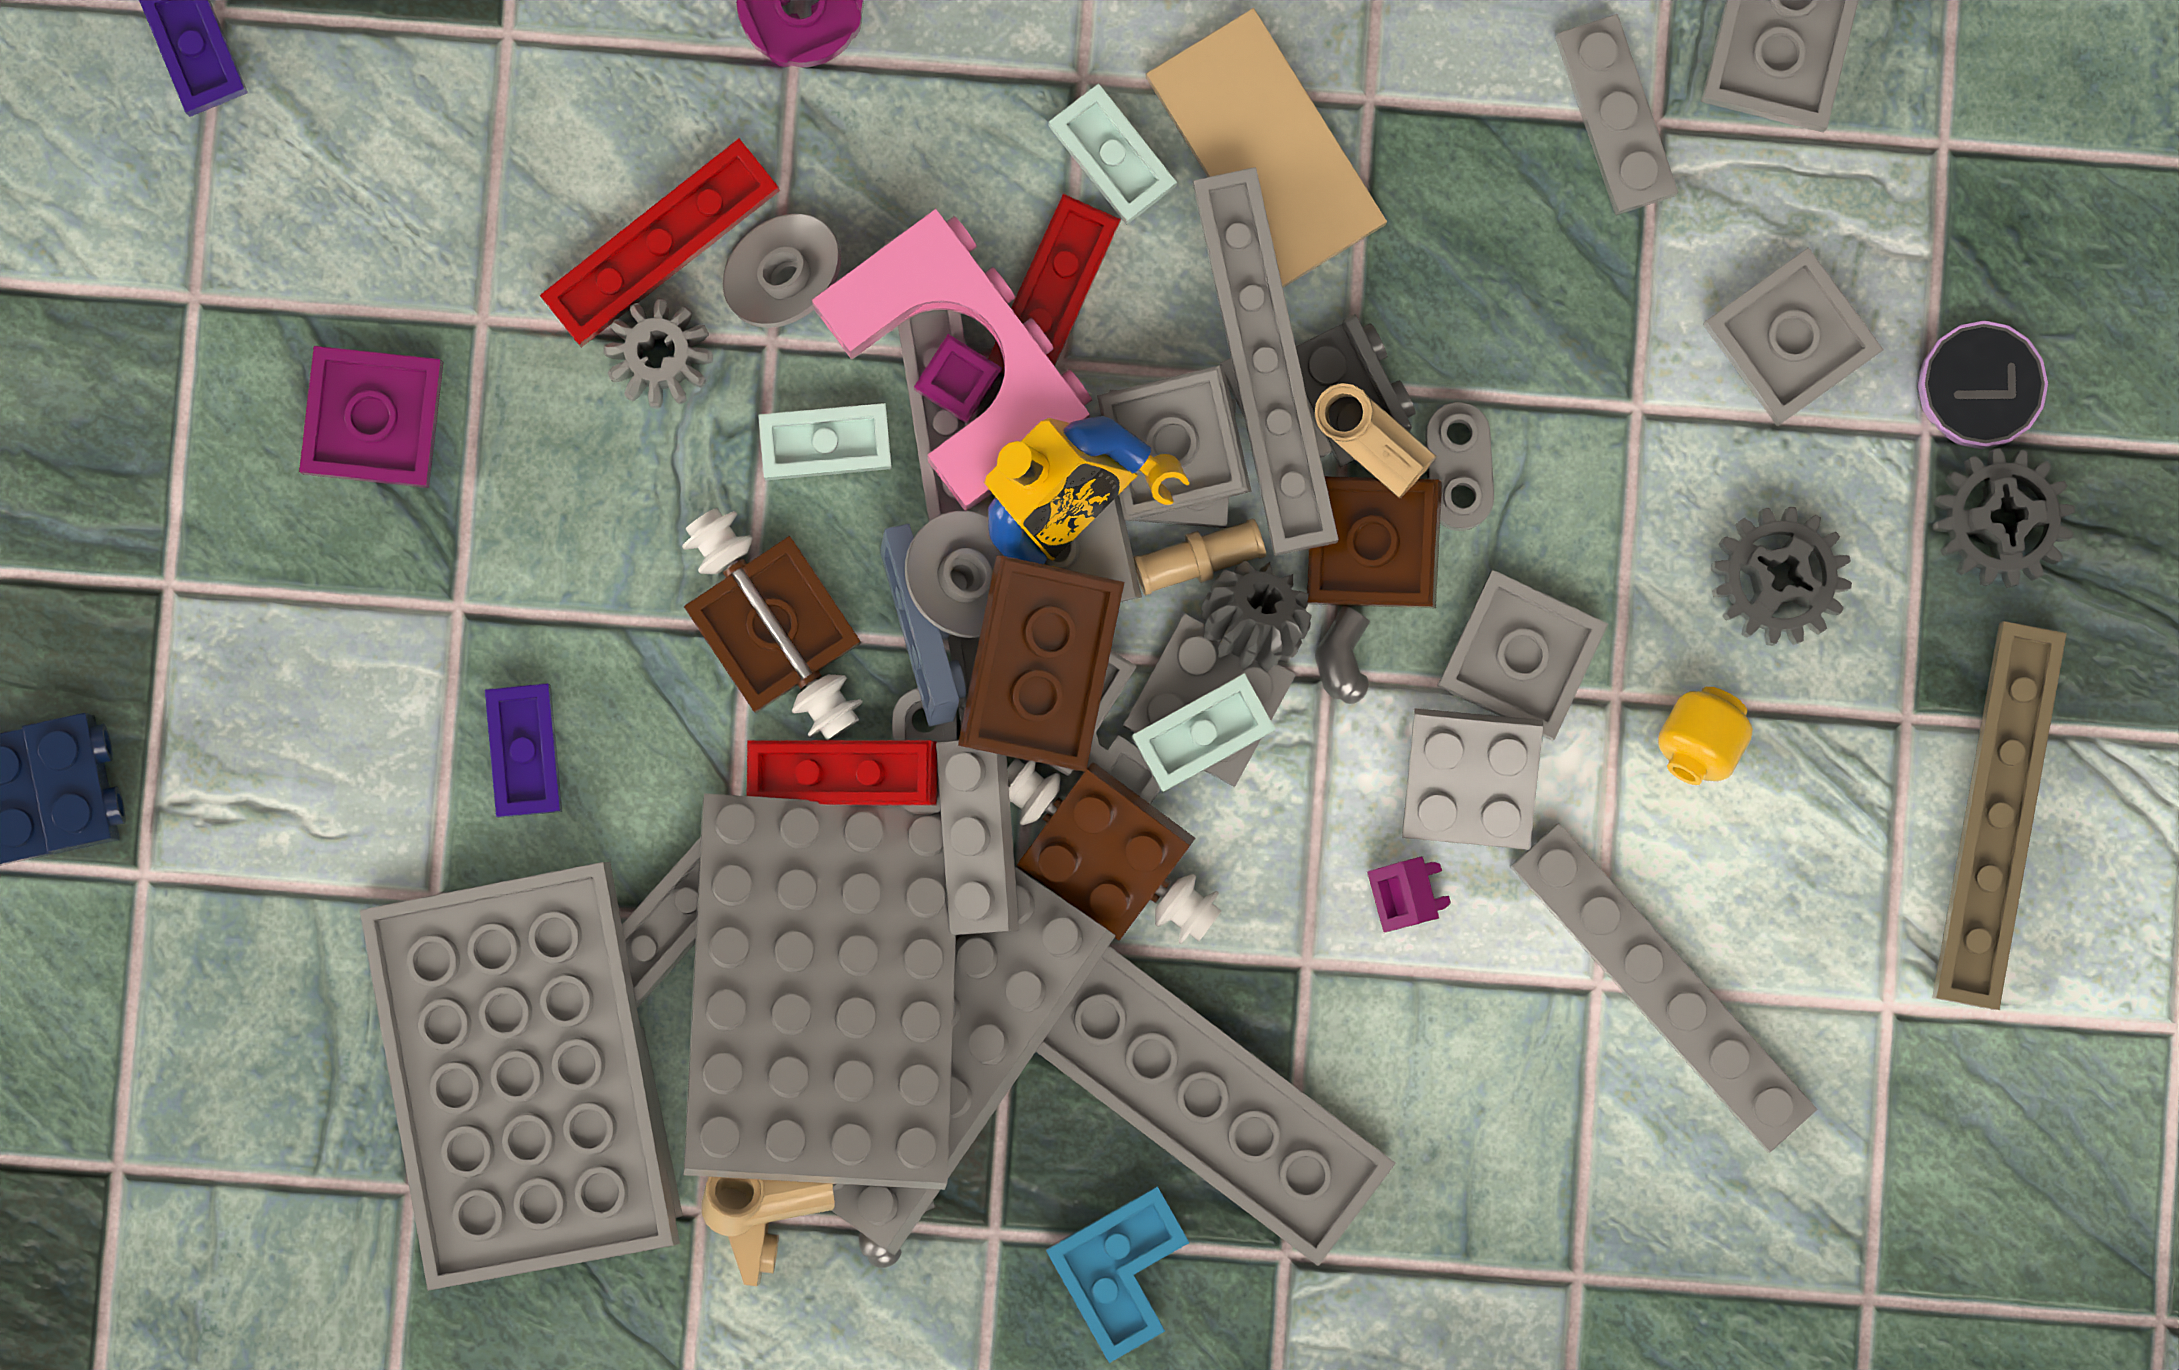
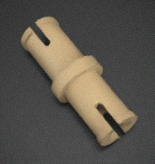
[1133,518,1266,596]

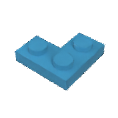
[1046,1186,1189,1363]

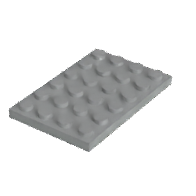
[683,793,956,1190]
[360,862,680,1291]

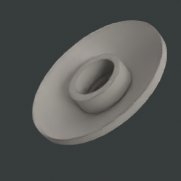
[723,214,841,328]
[905,511,1003,638]

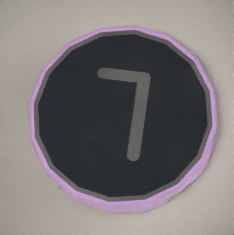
[1918,321,2048,449]

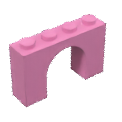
[812,209,1092,511]

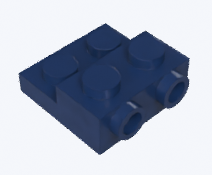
[0,713,126,866]

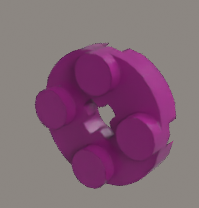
[736,0,864,68]

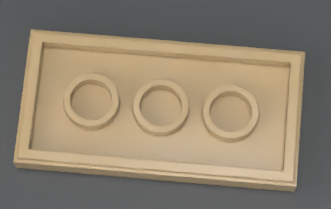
[1146,8,1387,288]

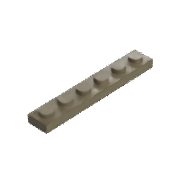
[1932,621,2067,1010]

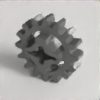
[1932,448,2075,588]
[1711,507,1852,646]

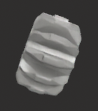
[603,299,713,409]

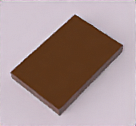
[958,555,1125,772]

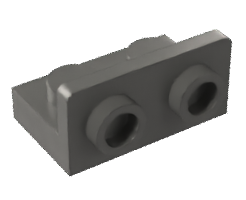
[1296,314,1416,468]

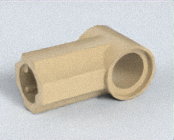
[1315,383,1437,498]
[701,1177,835,1236]

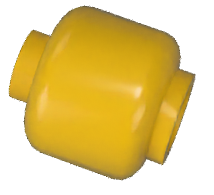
[1658,686,1753,785]

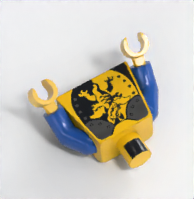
[984,416,1189,568]

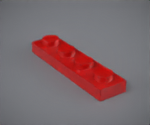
[540,138,780,348]

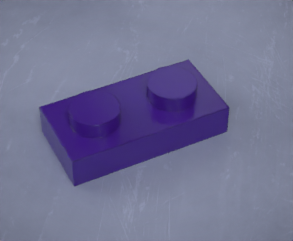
[139,0,248,117]
[485,683,562,818]

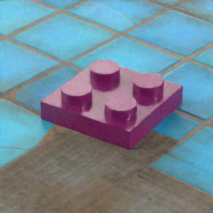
[299,346,444,488]

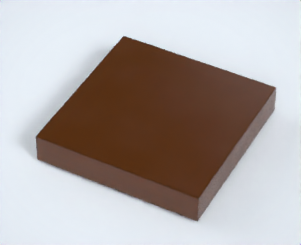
[1307,476,1442,609]

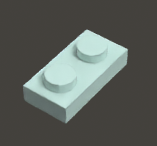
[1049,83,1177,225]
[758,403,892,481]
[1131,673,1276,793]

